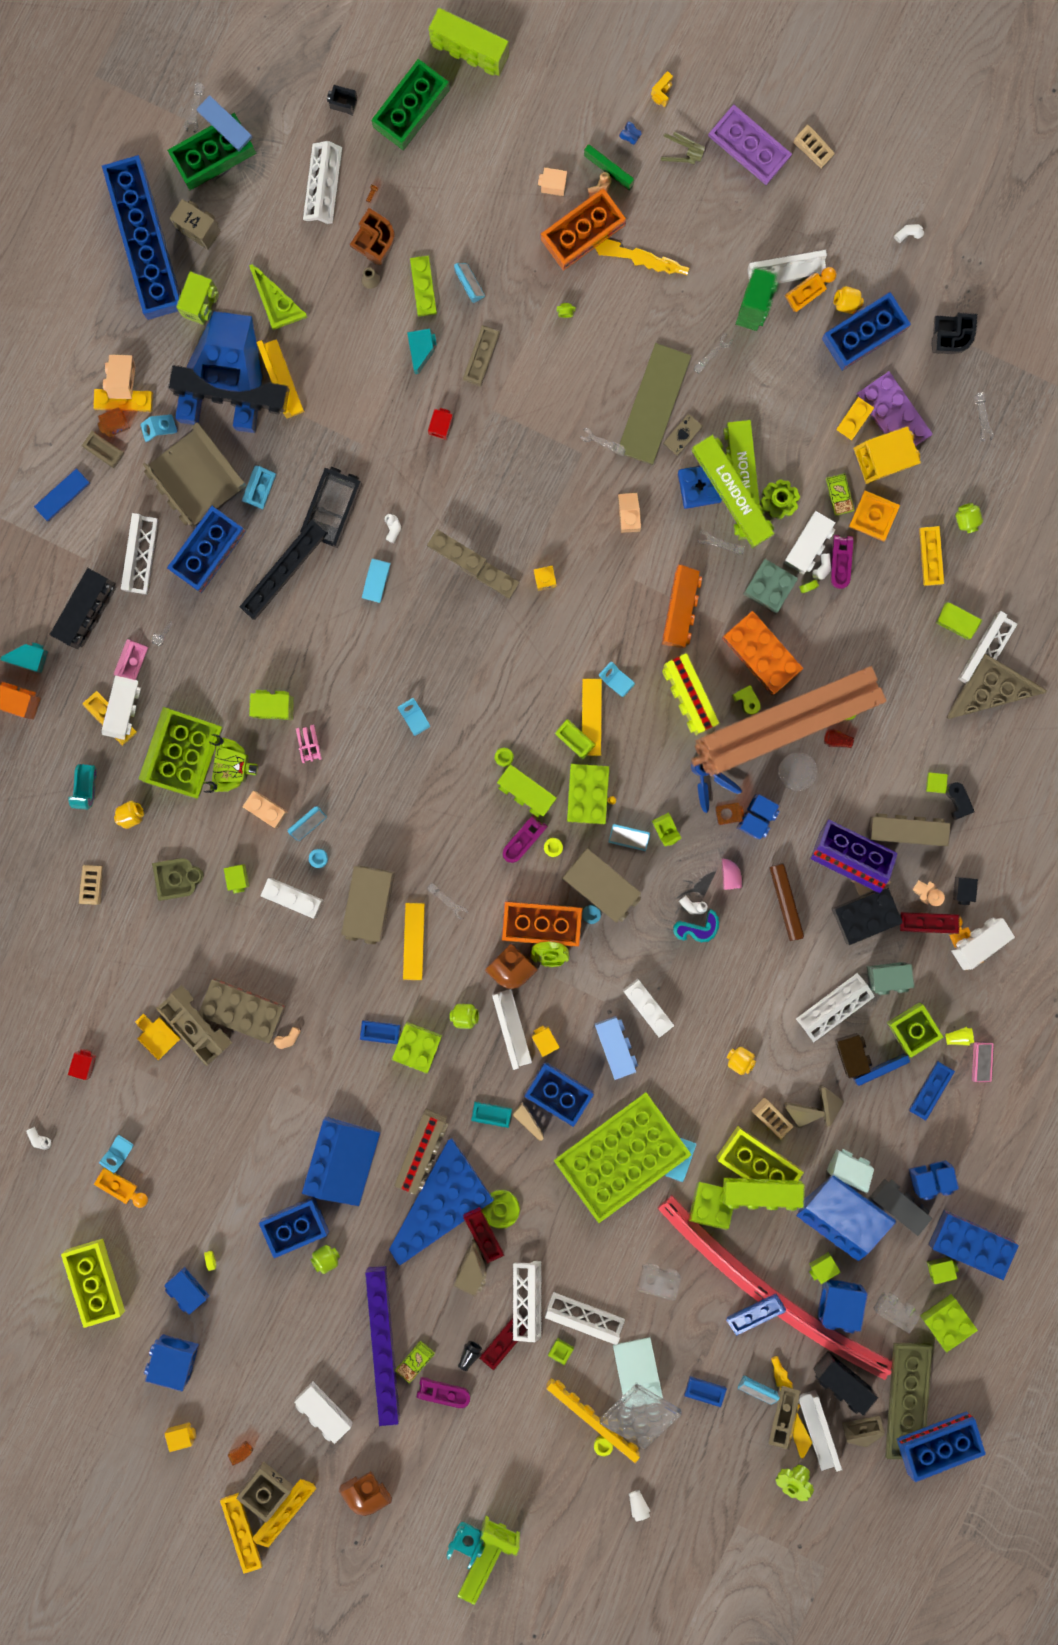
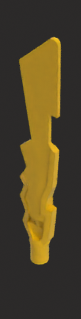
[595,239,689,275]
[771,1356,813,1458]

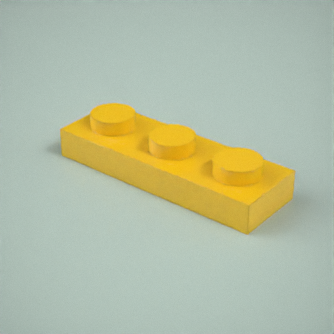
[93,389,153,412]
[919,526,944,586]
[82,691,137,746]

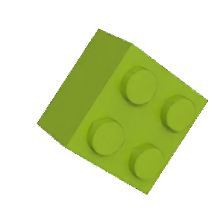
[176,272,219,325]
[249,690,294,720]
[886,1003,944,1058]
[392,1022,442,1074]
[689,1182,733,1230]
[920,1294,978,1353]

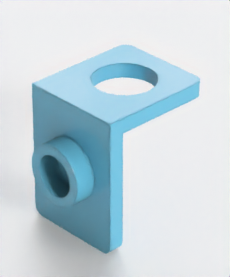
[140,414,177,442]
[599,661,635,697]
[397,698,430,736]
[99,1135,134,1173]

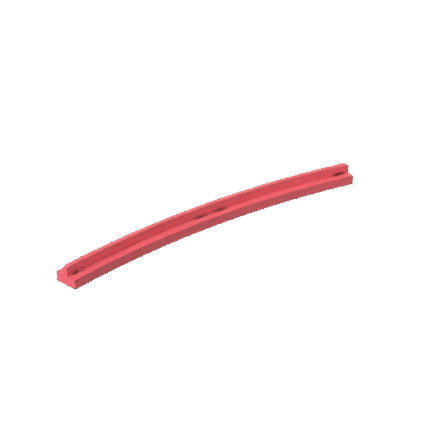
[658,1195,892,1380]

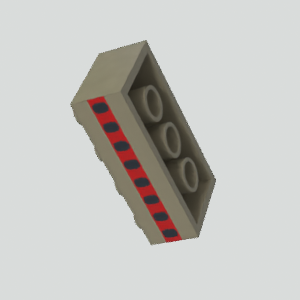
[198,978,286,1044]
[394,1109,448,1195]

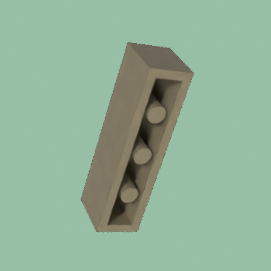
[868,813,950,846]

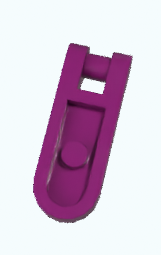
[830,535,853,589]
[503,814,548,863]
[416,1377,470,1408]

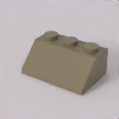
[454,1239,487,1296]

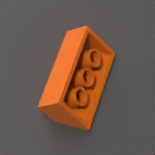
[662,564,702,648]

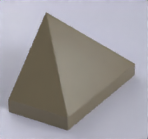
[819,1085,844,1127]
[784,1102,825,1128]
[842,1416,885,1448]

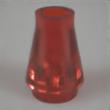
[824,728,854,748]

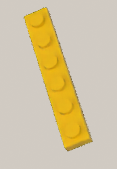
[546,1378,640,1463]

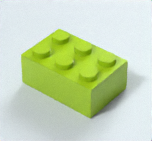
[567,764,609,824]

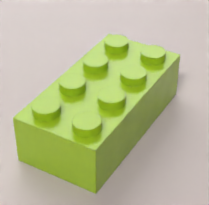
[428,8,509,76]

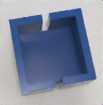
[737,794,780,840]
[909,1160,959,1200]

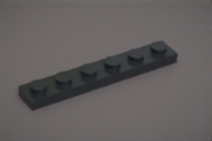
[239,519,328,620]

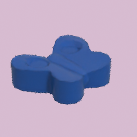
[619,122,642,145]

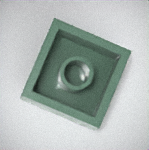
[743,559,798,614]
[867,962,914,995]

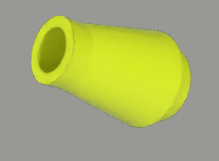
[945,1027,975,1046]

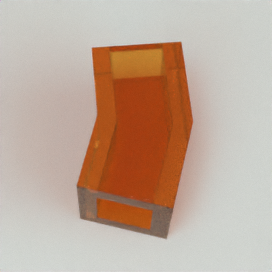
[228,1440,254,1466]

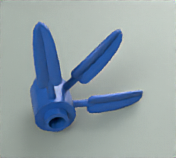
[691,763,742,813]

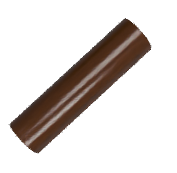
[769,863,804,941]

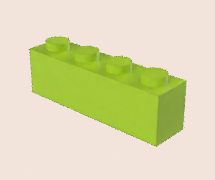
[723,1178,804,1211]

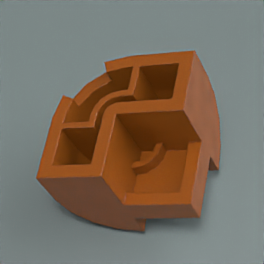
[350,208,395,265]
[484,944,539,989]
[339,1471,392,1516]

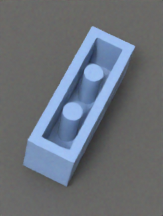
[595,1016,638,1080]

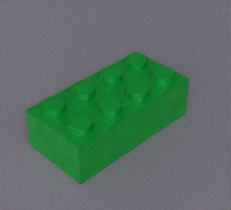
[371,59,450,151]
[167,112,257,191]
[735,267,779,331]

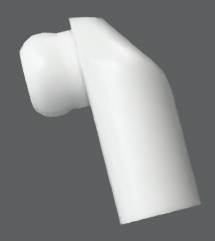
[894,224,924,243]
[385,514,401,544]
[812,553,831,580]
[679,895,708,915]
[26,1127,52,1150]

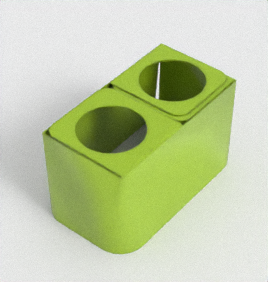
[936,602,983,640]

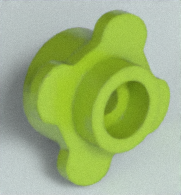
[556,303,576,318]

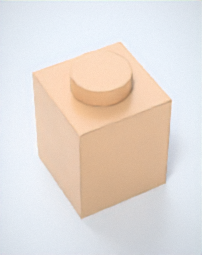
[538,168,567,196]

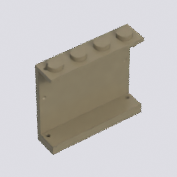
[143,422,247,528]

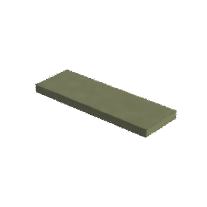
[617,343,691,465]
[885,1343,932,1459]

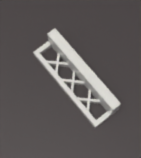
[303,141,342,224]
[747,250,827,283]
[121,513,159,595]
[958,611,1017,684]
[796,973,875,1042]
[492,989,532,1070]
[513,1261,541,1342]
[545,1292,625,1345]
[799,1390,842,1472]

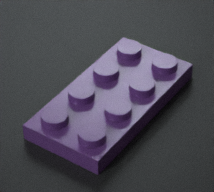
[708,105,792,186]
[856,371,932,447]

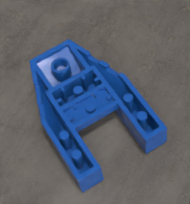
[176,311,263,433]

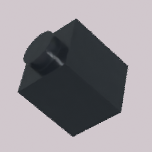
[953,877,978,905]

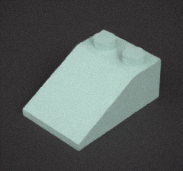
[613,1337,663,1408]

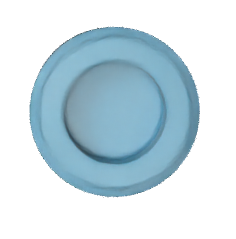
[309,849,328,868]
[582,904,601,924]

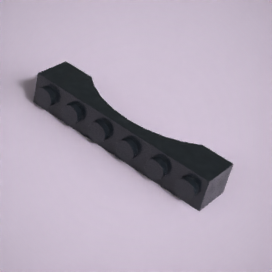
[168,365,290,414]

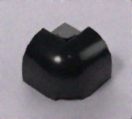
[931,313,977,354]

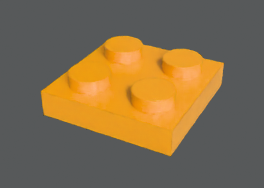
[849,490,900,542]

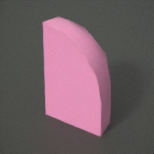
[722,859,742,890]

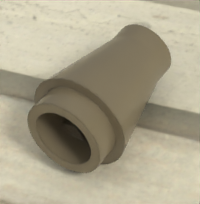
[361,267,380,289]

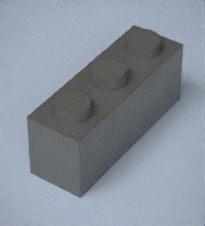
[870,1179,933,1236]

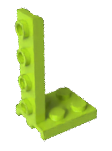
[457,1516,520,1605]

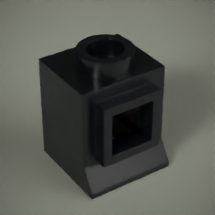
[327,85,358,116]

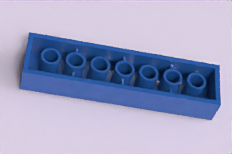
[102,155,181,320]

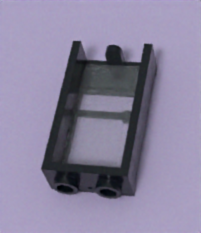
[300,467,362,548]

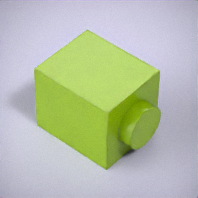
[223,864,249,894]
[809,1252,841,1284]
[927,1256,959,1284]

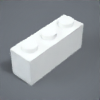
[784,511,836,574]
[102,675,141,740]
[261,878,324,919]
[951,918,1015,970]
[623,979,674,1037]
[294,1382,353,1444]

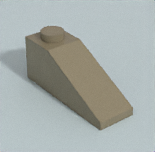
[769,1386,801,1450]

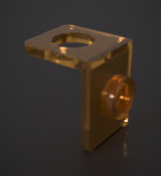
[715,802,744,825]

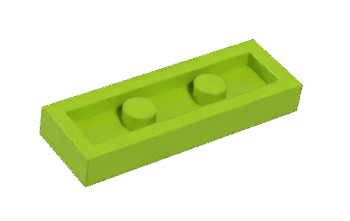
[410,255,437,317]

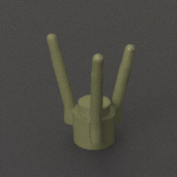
[661,132,705,164]

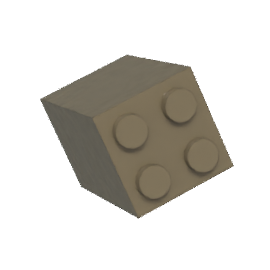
[562,848,641,923]
[341,865,395,945]

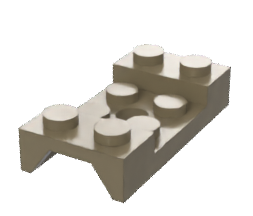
[156,985,232,1066]

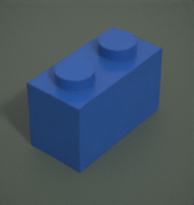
[164,1267,210,1315]

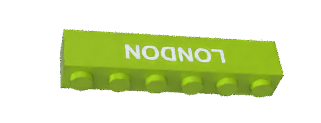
[723,420,760,540]
[691,435,775,549]

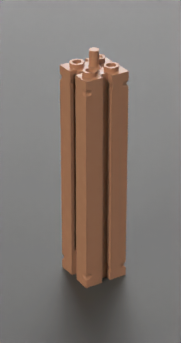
[691,666,887,776]

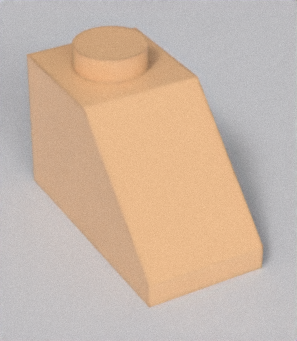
[618,493,641,533]

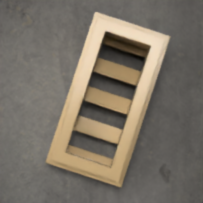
[793,125,835,169]
[79,865,103,905]
[752,1098,794,1140]
[513,1102,544,1141]

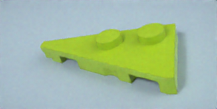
[249,264,308,330]

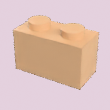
[103,355,136,399]
[243,791,288,828]

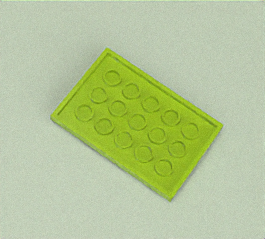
[553,1092,692,1223]

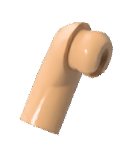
[587,172,612,197]
[274,1026,301,1049]

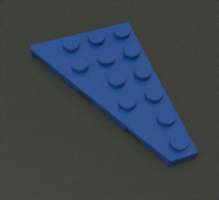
[389,1138,494,1266]

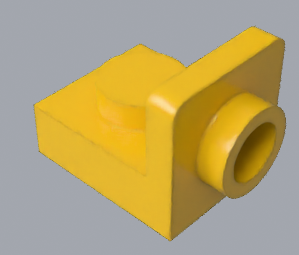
[651,71,673,107]

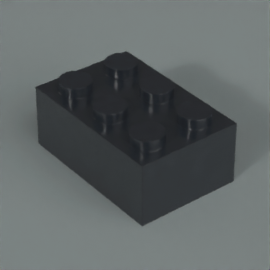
[832,887,903,945]
[813,1351,878,1416]

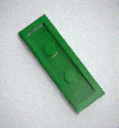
[584,144,634,190]

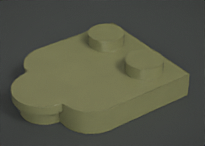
[152,858,204,901]

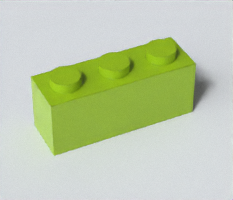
[497,764,557,817]

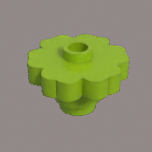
[760,479,800,520]
[775,1464,814,1501]

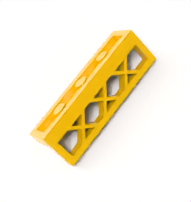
[257,339,304,419]

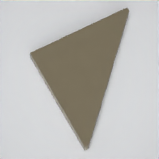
[946,654,1047,719]

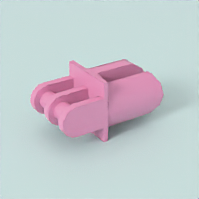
[295,725,322,763]

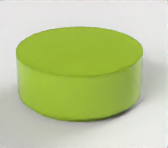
[799,579,819,593]
[494,748,514,767]

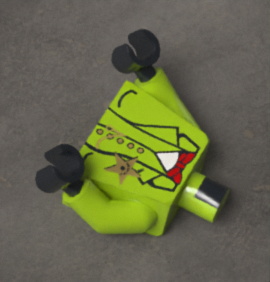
[203,734,258,793]

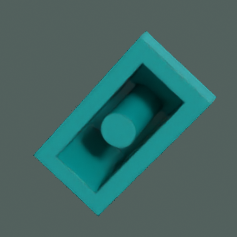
[407,328,437,374]
[0,642,48,673]

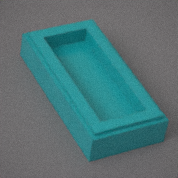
[471,1101,512,1128]

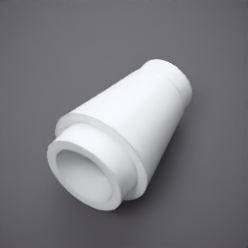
[629,1490,650,1521]

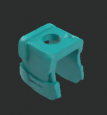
[447,1522,485,1569]

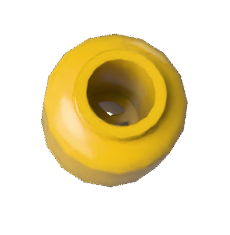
[833,286,864,314]
[114,801,144,829]
[726,1046,756,1075]

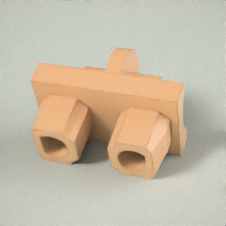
[913,880,945,906]

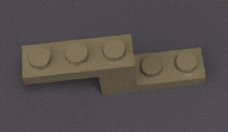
[427,529,520,599]

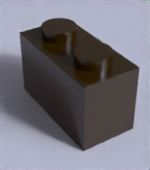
[835,1033,872,1078]

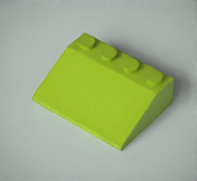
[139,707,222,799]

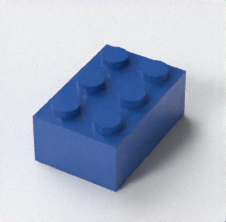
[524,1061,594,1127]
[259,1197,329,1258]

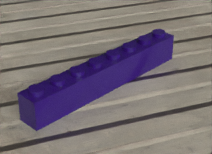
[365,1266,400,1426]

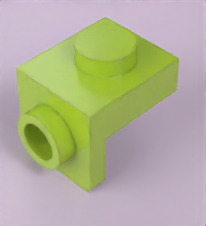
[652,812,682,847]

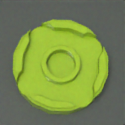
[531,942,569,967]
[482,1190,520,1229]

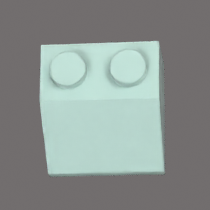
[827,1149,874,1193]

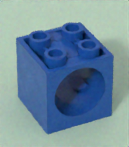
[817,1279,868,1333]
[144,1334,199,1391]

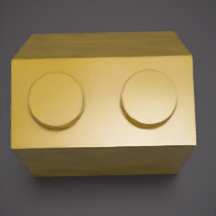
[854,426,921,484]

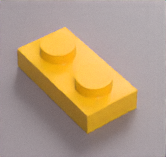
[836,397,875,440]

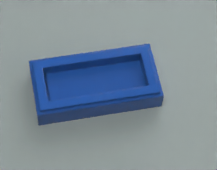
[360,1020,400,1044]
[684,1376,727,1407]

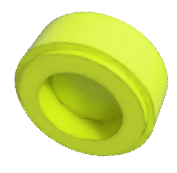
[544,838,563,857]
[204,1251,216,1271]
[594,1435,613,1456]

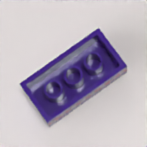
[810,819,898,893]

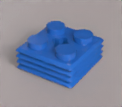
[678,466,722,509]

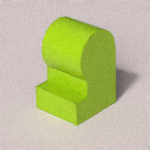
[732,685,760,715]

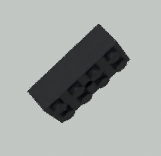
[49,567,116,649]

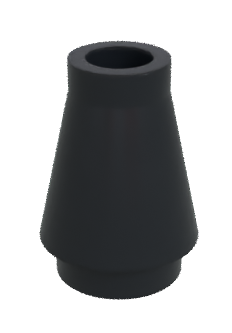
[458,1341,482,1371]

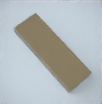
[463,325,500,387]

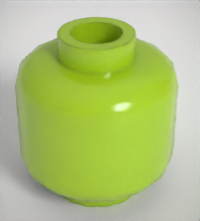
[955,503,983,533]
[449,1004,479,1029]
[310,1245,340,1274]

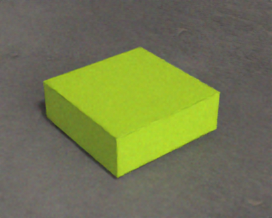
[926,773,948,794]
[548,1338,574,1365]

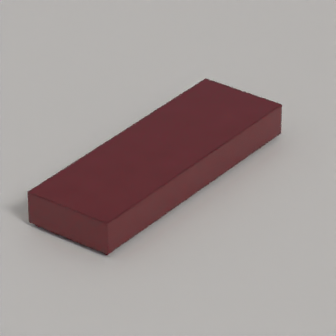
[900,912,960,934]
[463,1207,505,1264]
[479,1317,528,1371]

